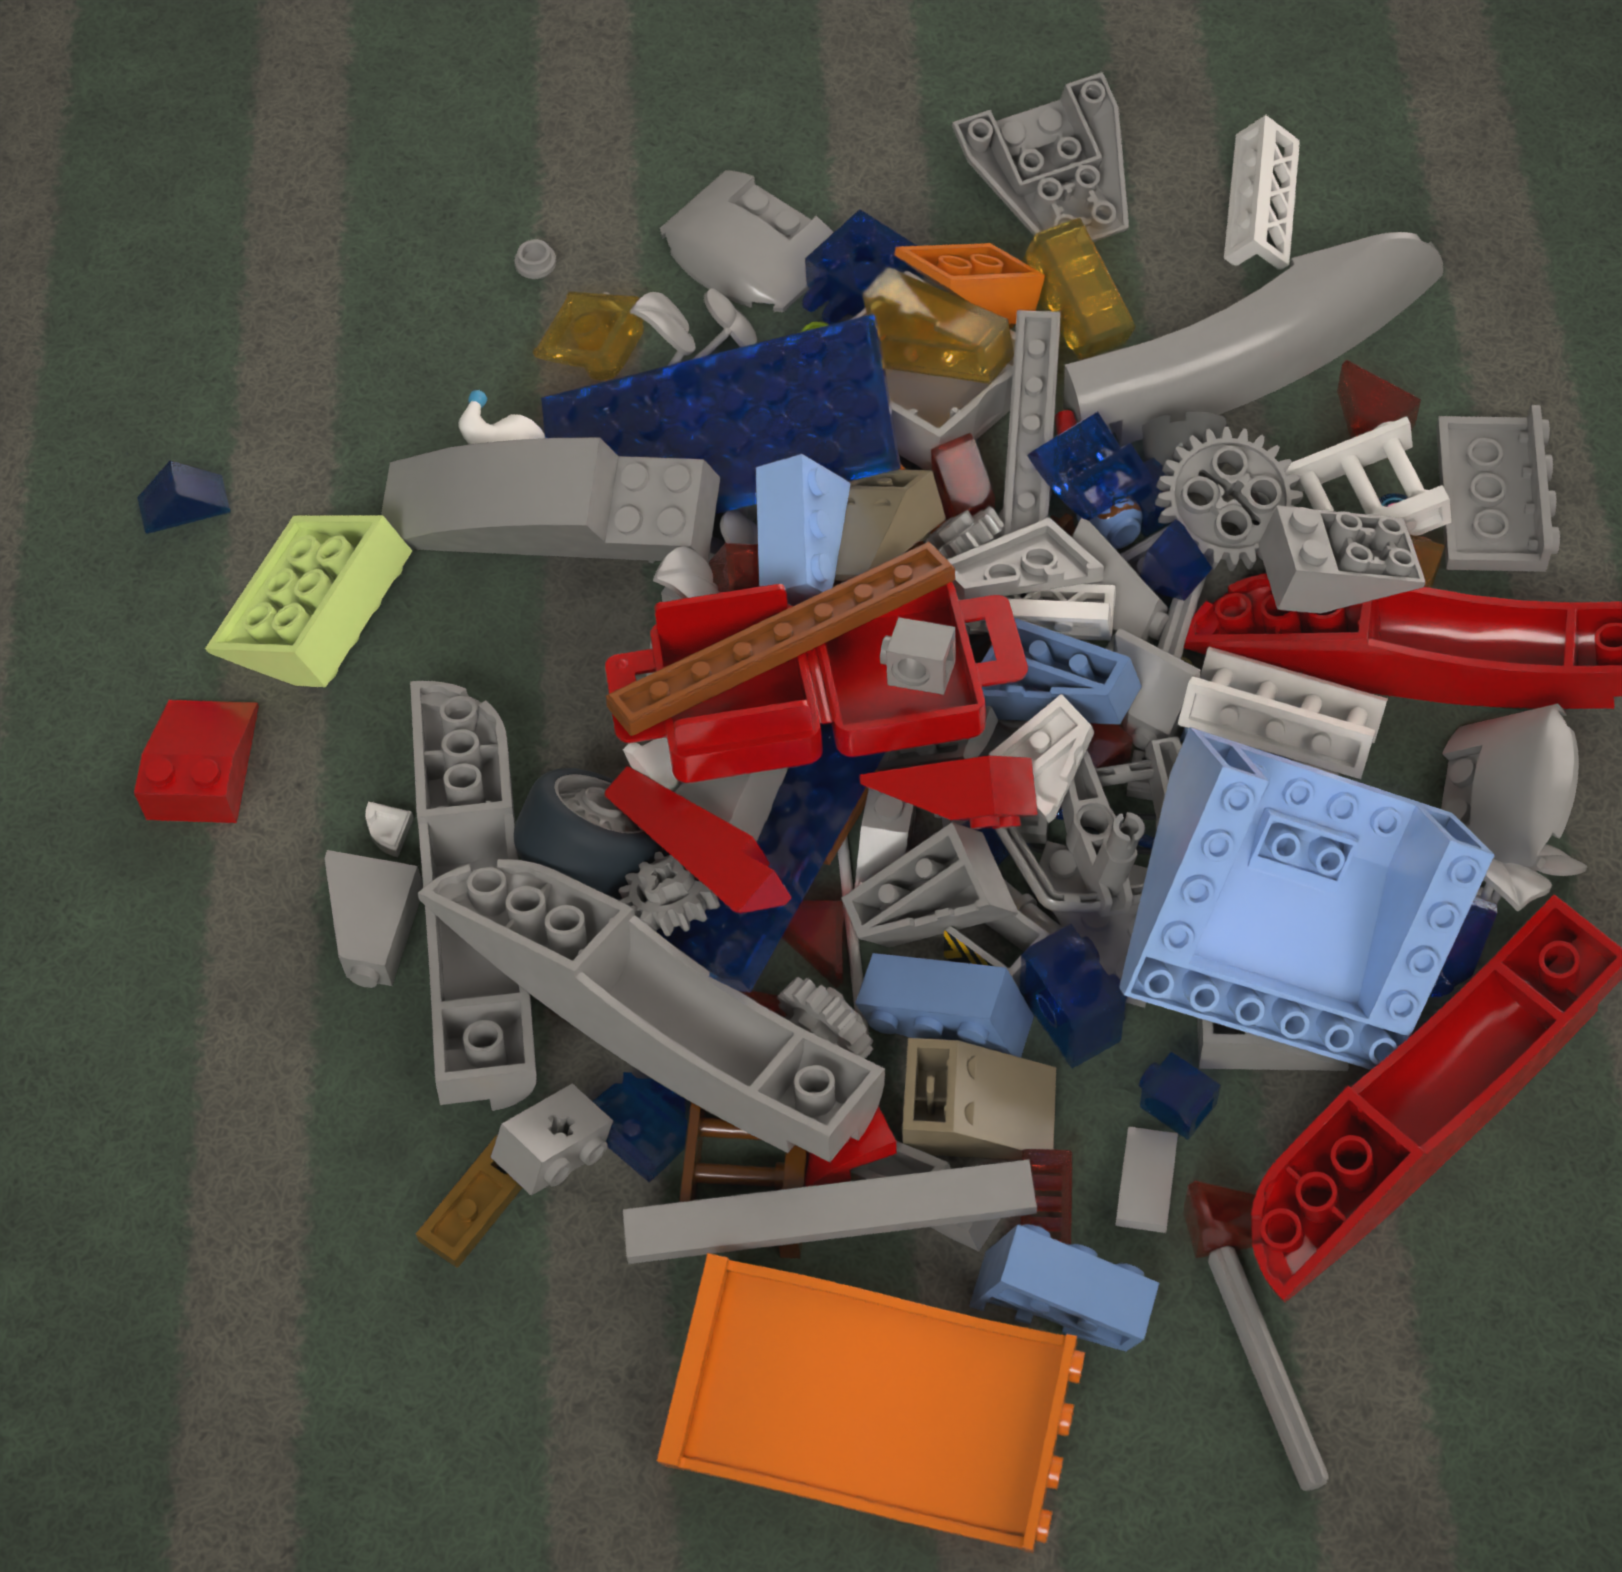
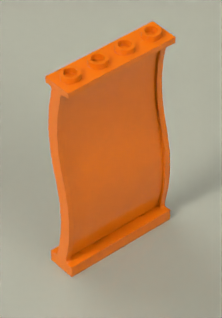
[657,1253,1085,1553]

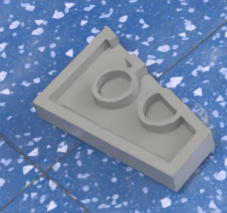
[947,518,1104,600]

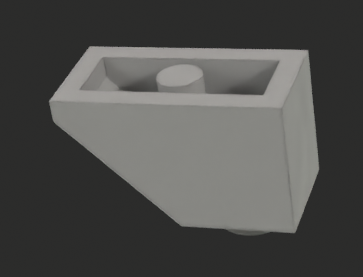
[854,788,916,889]

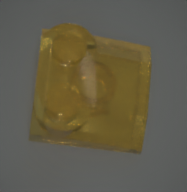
[533,291,644,380]

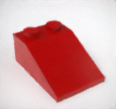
[134,700,259,823]
[859,755,1038,829]

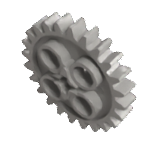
[1155,427,1303,571]

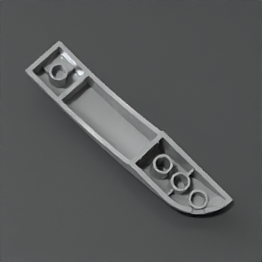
[1063,232,1444,445]
[410,681,537,1111]
[418,859,885,1162]

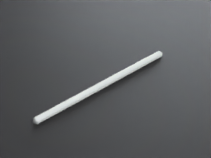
[838,837,871,1058]

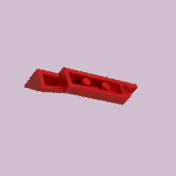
[604,766,792,913]

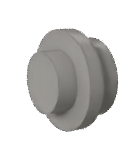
[515,239,556,279]

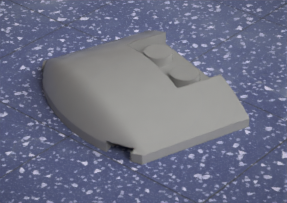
[660,170,848,312]
[1441,704,1579,881]

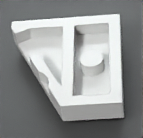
[989,694,1094,823]

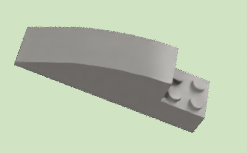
[381,438,720,563]

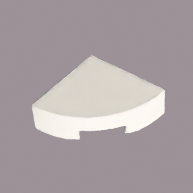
[365,801,414,857]

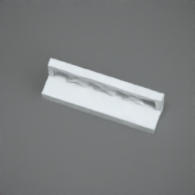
[1224,115,1300,269]
[958,584,1116,641]

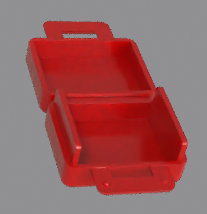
[605,582,1028,783]

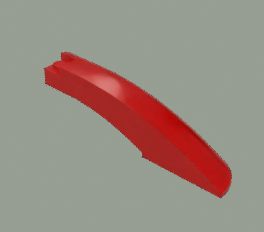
[1184,573,1622,709]
[1251,894,1622,1303]

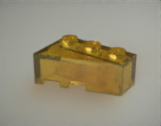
[1021,217,1136,360]
[863,267,1014,384]

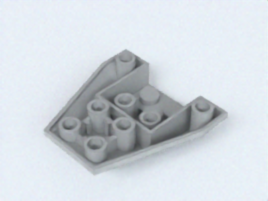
[952,72,1129,256]

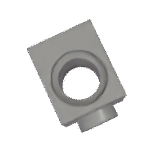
[880,618,956,695]

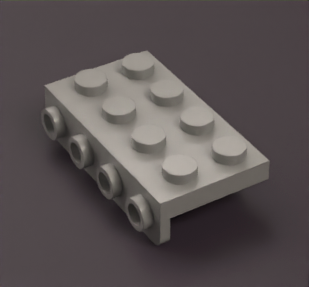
[1436,405,1560,572]

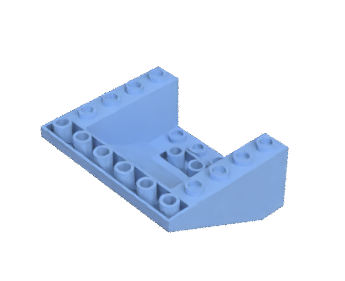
[1119,727,1494,1070]

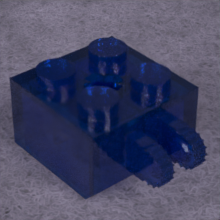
[801,209,924,326]
[1020,923,1128,1069]

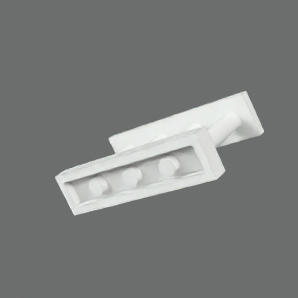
[1251,417,1452,538]
[1177,647,1388,779]

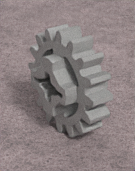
[923,507,1004,559]
[619,851,720,936]
[777,977,873,1059]

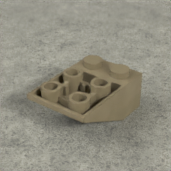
[834,469,946,581]
[902,1038,1056,1161]

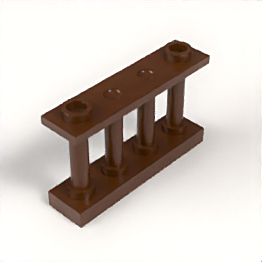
[679,1102,809,1259]

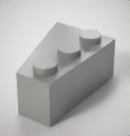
[841,822,1019,947]

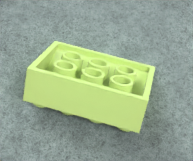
[205,515,412,687]

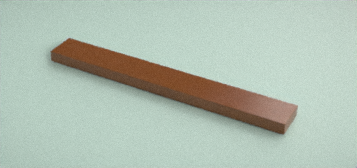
[606,542,956,736]

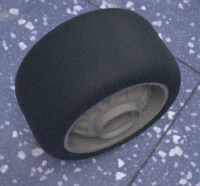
[513,768,662,901]

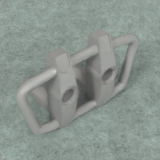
[995,736,1182,917]

